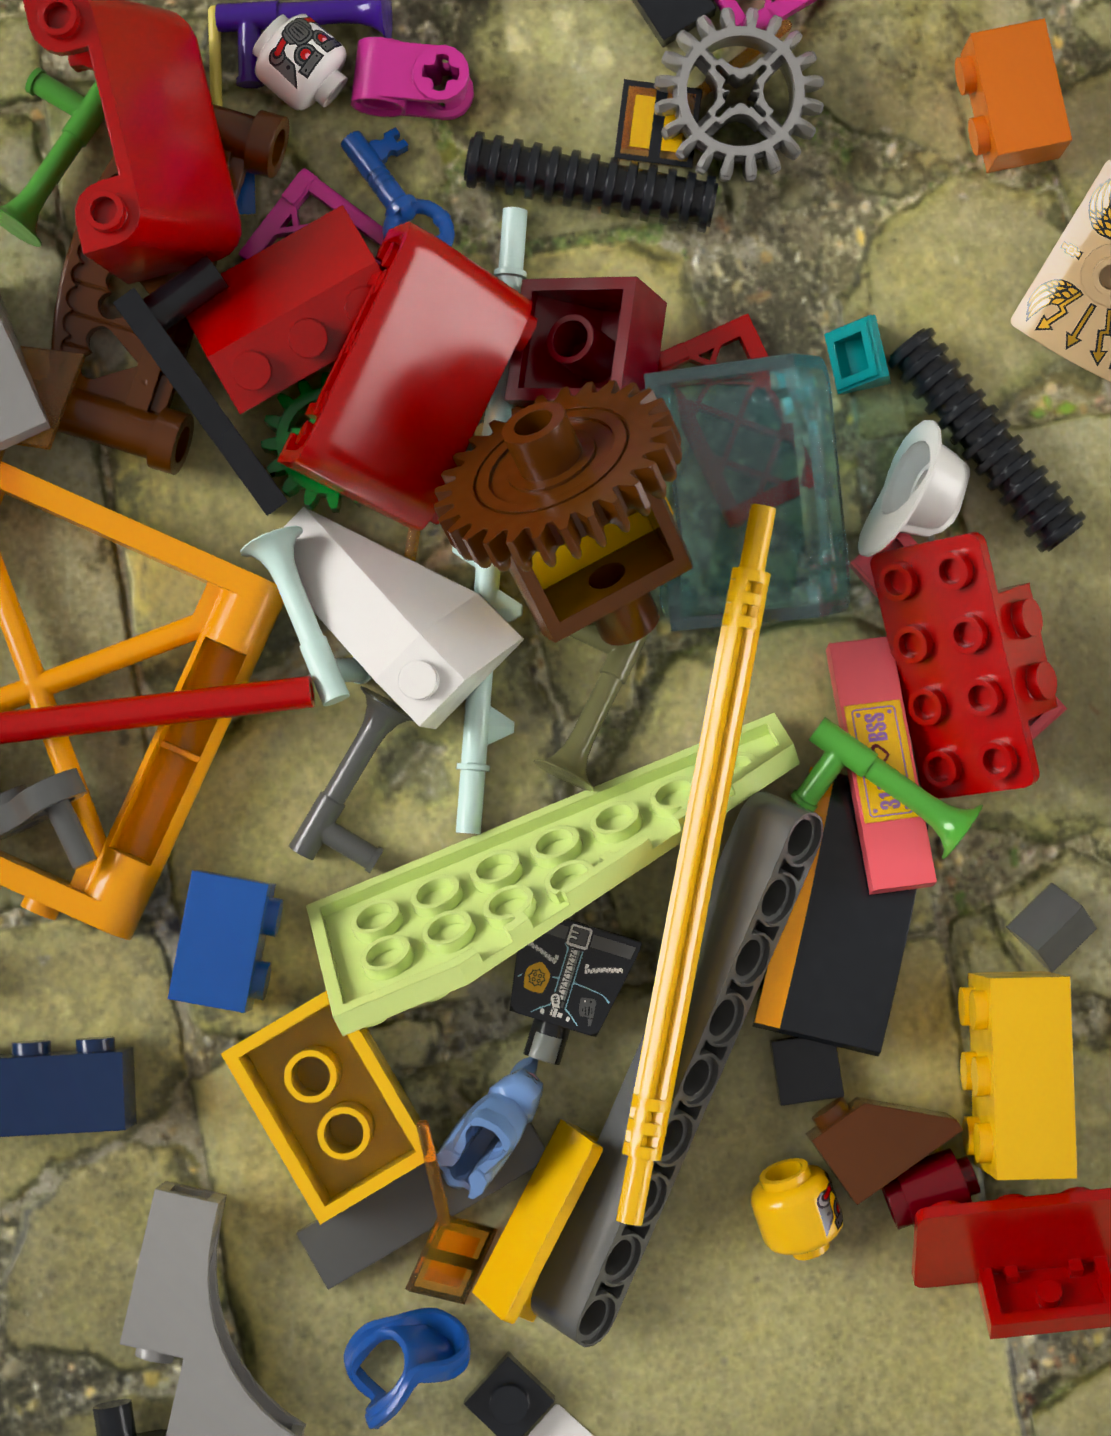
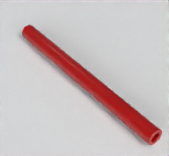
[0,676,315,744]

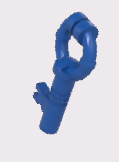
[341,127,455,247]

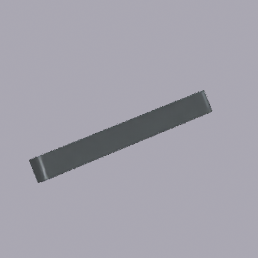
[531,791,824,1347]

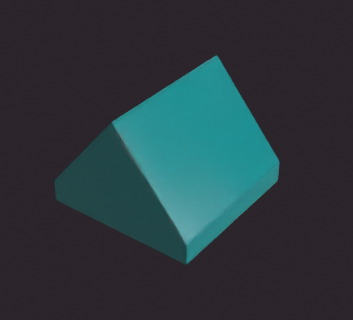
[824,315,891,394]

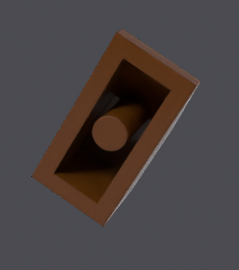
[805,1097,963,1205]

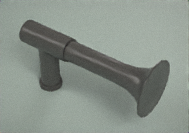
[289,686,413,873]

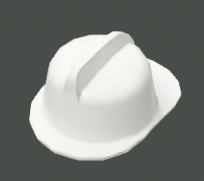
[858,420,970,557]

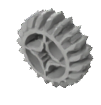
[654,7,824,182]

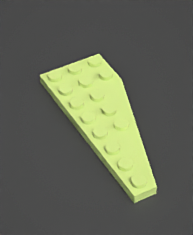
[306,713,800,1036]

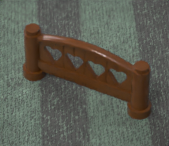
[33,104,290,475]

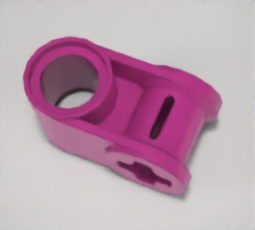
[351,37,474,120]

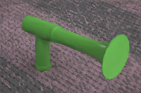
[0,67,105,247]
[791,717,983,859]

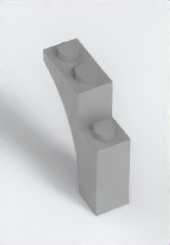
[120,1181,306,1436]

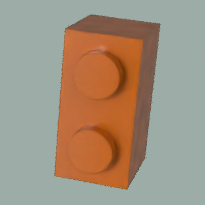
[955,18,1072,173]

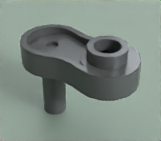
[0,768,97,870]

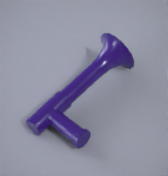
[215,0,393,88]

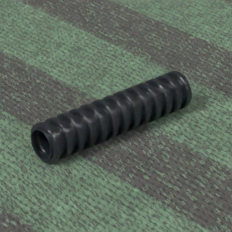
[464,131,719,233]
[887,327,1086,553]

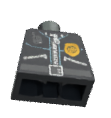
[510,918,642,1065]

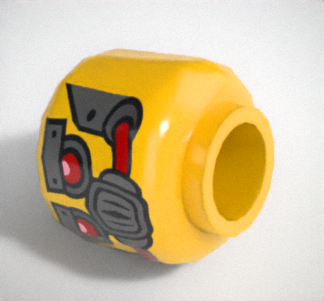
[751,1158,843,1260]

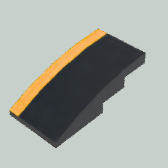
[752,767,929,1056]

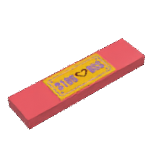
[826,636,937,895]

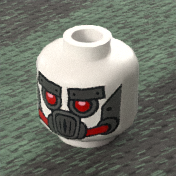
[252,14,348,110]

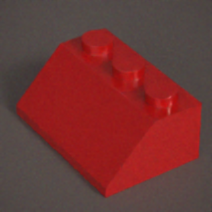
[186,205,382,414]

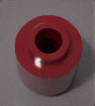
[881,1148,981,1230]

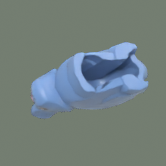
[431,1057,543,1199]

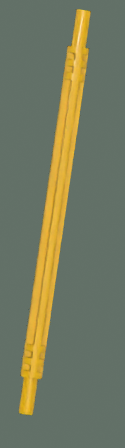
[616,504,776,1226]

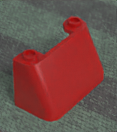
[23,0,242,285]
[277,221,537,531]

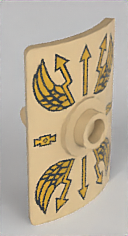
[1011,160,1111,382]

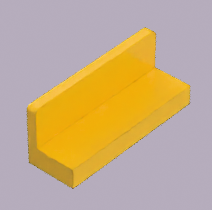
[472,1119,603,1324]

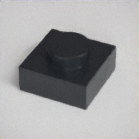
[464,1351,555,1436]

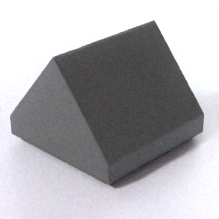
[1006,883,1097,973]

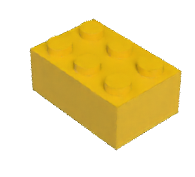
[958,971,1077,1180]
[220,991,438,1225]

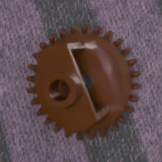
[434,380,693,646]

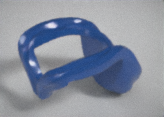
[344,1308,471,1429]

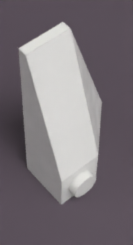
[284,507,524,729]

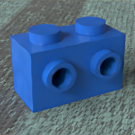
[168,870,283,1013]

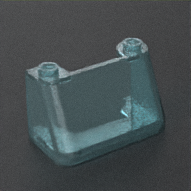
[641,353,851,632]

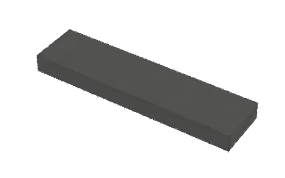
[296,1122,546,1290]

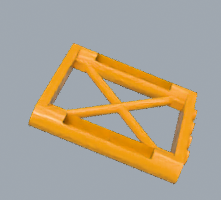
[0,461,284,940]

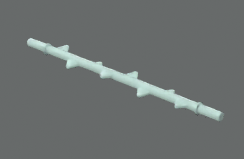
[452,207,528,834]

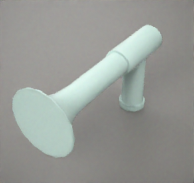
[240,526,372,706]

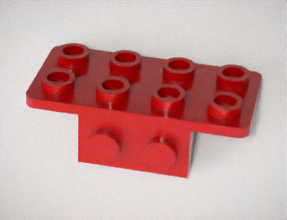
[870,532,1058,799]
[912,1187,1111,1339]

